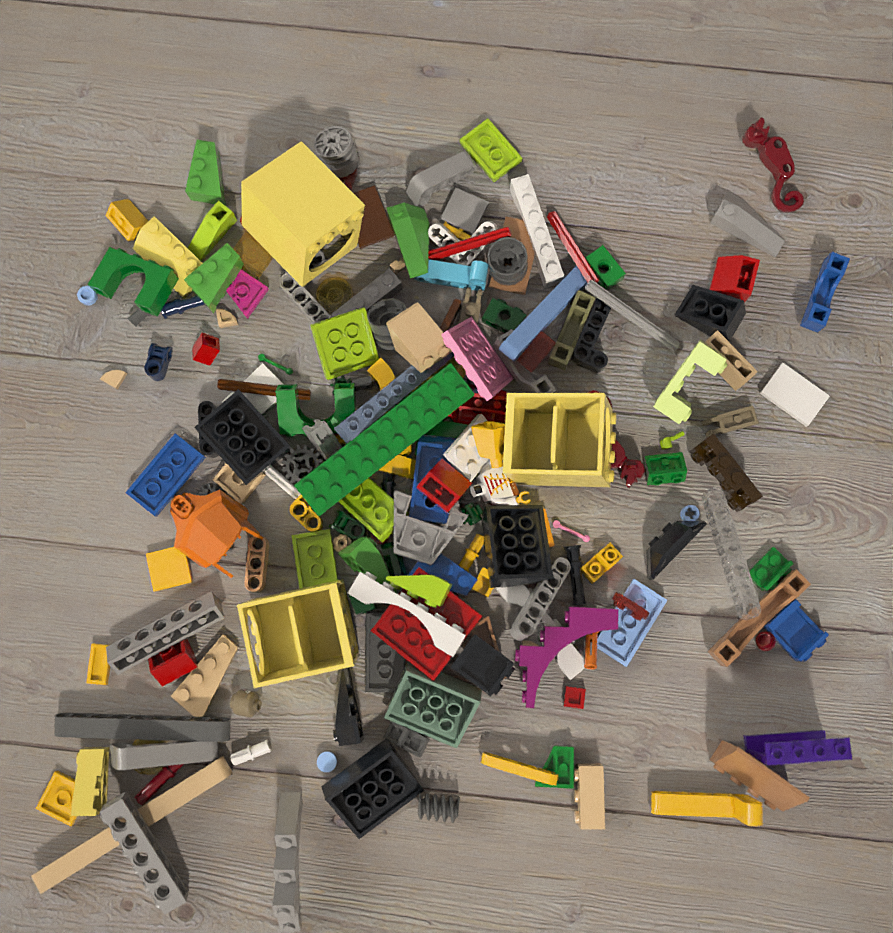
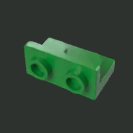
[644,452,687,485]
[745,547,794,591]

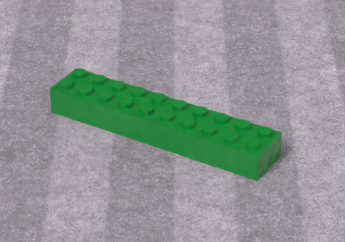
[294,363,475,516]

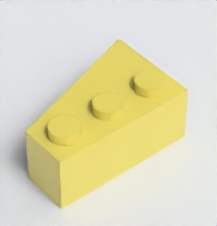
[70,747,110,816]

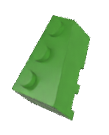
[185,140,226,206]
[184,243,244,314]

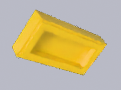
[86,643,110,685]

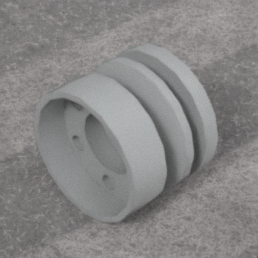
[313,126,359,178]

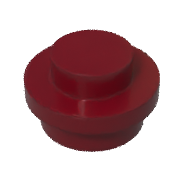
[756,632,776,651]

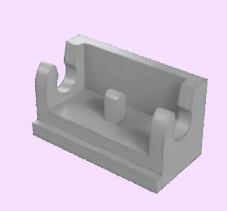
[302,419,342,460]

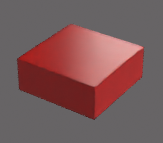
[563,686,586,709]

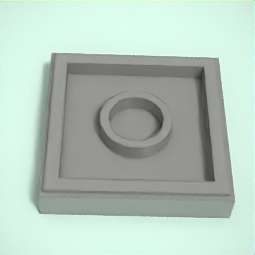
[440,188,489,235]

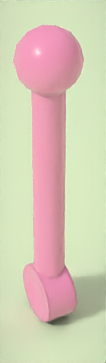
[553,520,590,542]

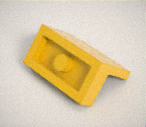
[106,199,148,242]

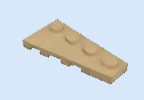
[171,634,239,717]

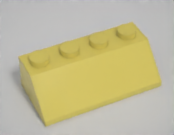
[133,216,203,299]

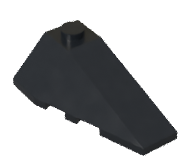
[333,667,364,746]

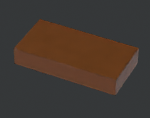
[440,298,461,333]

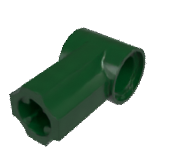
[381,541,407,576]

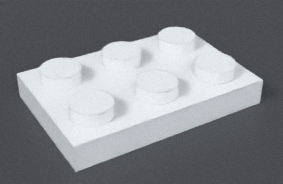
[443,414,489,482]

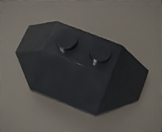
[646,521,707,580]

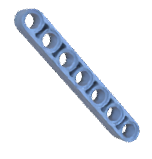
[499,266,587,362]

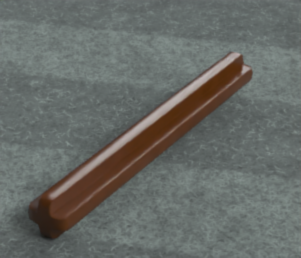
[217,379,311,400]

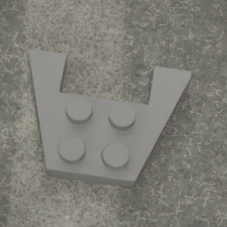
[394,491,468,566]

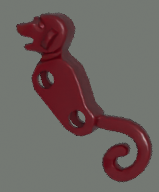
[742,117,804,213]
[592,392,645,489]

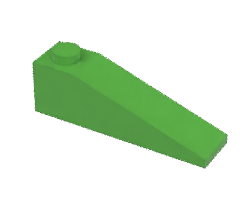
[386,202,430,278]
[338,537,397,606]

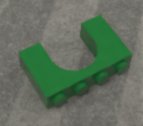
[87,247,179,317]
[276,383,357,436]

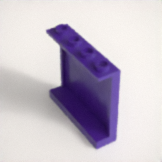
[743,730,852,765]

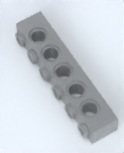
[106,591,225,675]
[100,792,189,915]

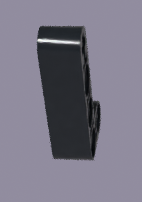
[571,298,611,373]

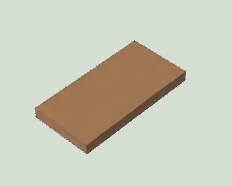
[489,216,534,295]

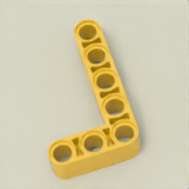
[651,791,763,826]

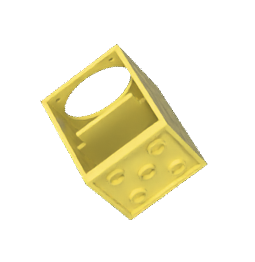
[241,141,365,287]
[503,393,617,487]
[237,579,360,688]

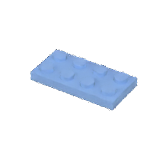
[597,579,667,667]

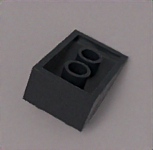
[675,285,746,342]

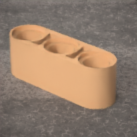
[244,536,269,592]

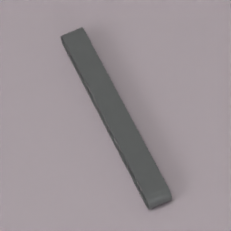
[54,713,230,742]

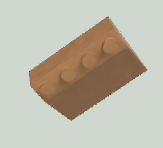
[710,740,810,811]

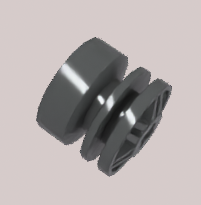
[487,237,528,286]
[367,298,406,350]

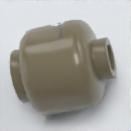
[230,689,262,718]

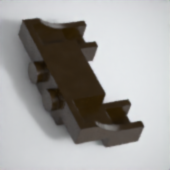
[689,433,763,512]

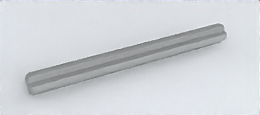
[585,280,680,352]

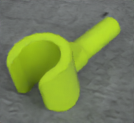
[660,431,685,450]

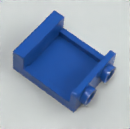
[763,599,829,662]

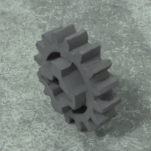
[282,445,324,484]

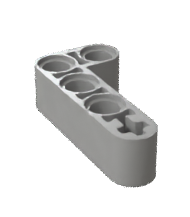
[406,151,477,208]

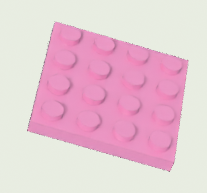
[442,316,514,401]

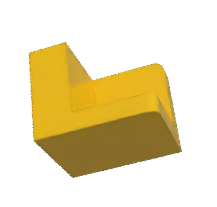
[472,567,493,598]

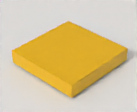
[146,547,193,592]
[36,771,77,826]

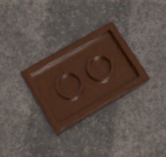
[353,185,394,249]

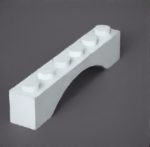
[510,174,564,289]
[348,571,466,657]
[495,584,585,680]

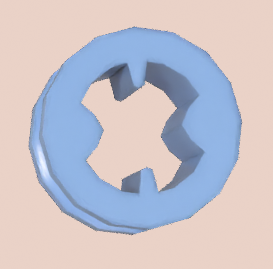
[680,505,700,521]

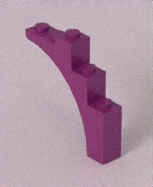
[515,607,619,708]

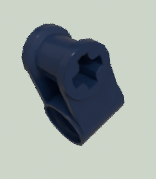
[144,343,173,381]

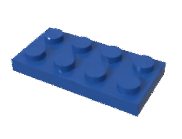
[125,433,206,517]

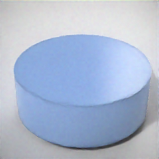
[77,286,98,306]
[317,751,337,772]

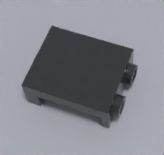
[451,634,515,697]

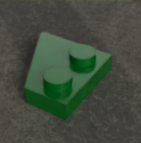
[535,745,574,789]

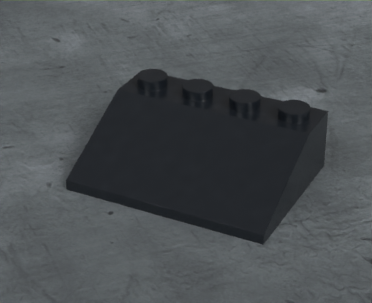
[194,389,291,486]
[481,505,553,588]
[321,738,424,839]

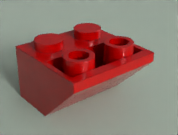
[709,255,760,302]
[417,459,472,514]

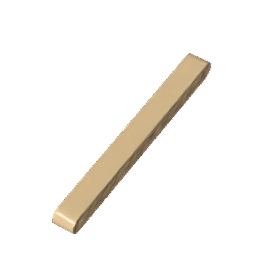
[31,756,233,894]

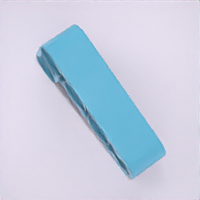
[414,260,489,291]

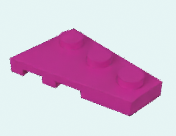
[226,270,269,319]

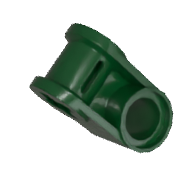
[329,510,367,540]

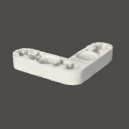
[428,221,498,266]

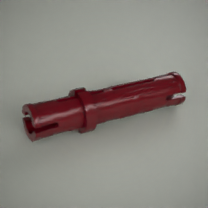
[134,764,184,806]

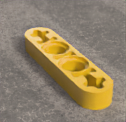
[480,752,558,785]

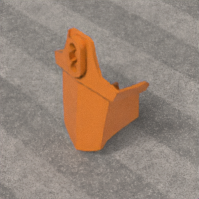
[170,489,264,578]

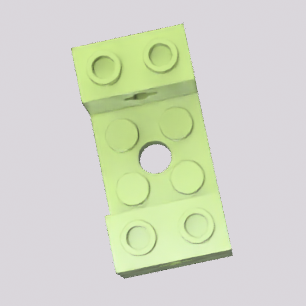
[653,339,728,424]

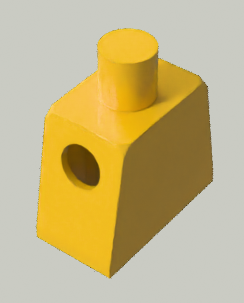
[471,421,505,468]

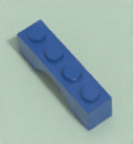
[800,252,850,333]

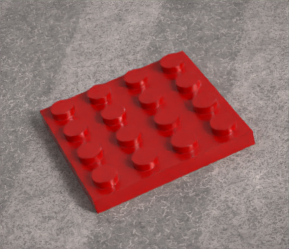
[371,567,482,681]

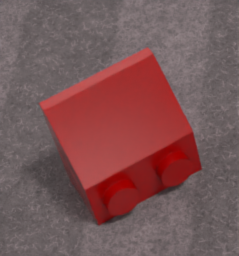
[148,638,198,687]

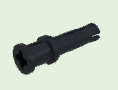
[564,545,586,605]

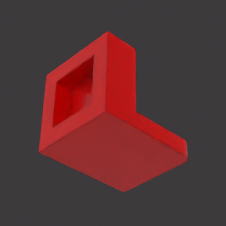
[192,332,220,366]

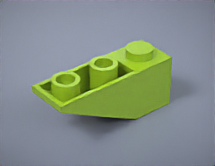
[188,201,237,261]
[386,575,453,608]

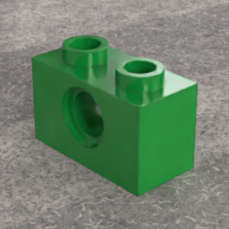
[585,245,626,291]

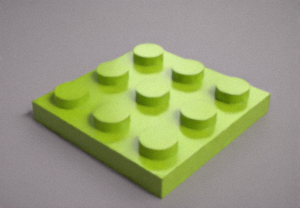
[310,307,379,380]

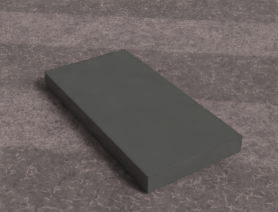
[365,613,405,692]

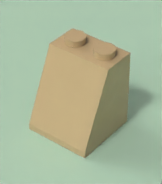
[386,302,452,373]

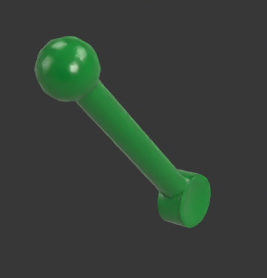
[258,354,293,375]

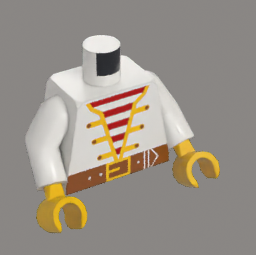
[470,457,531,506]

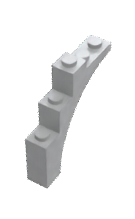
[272,792,303,933]

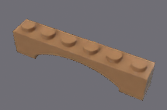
[707,570,811,667]

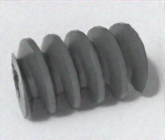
[418,793,460,823]

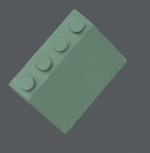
[384,661,482,748]

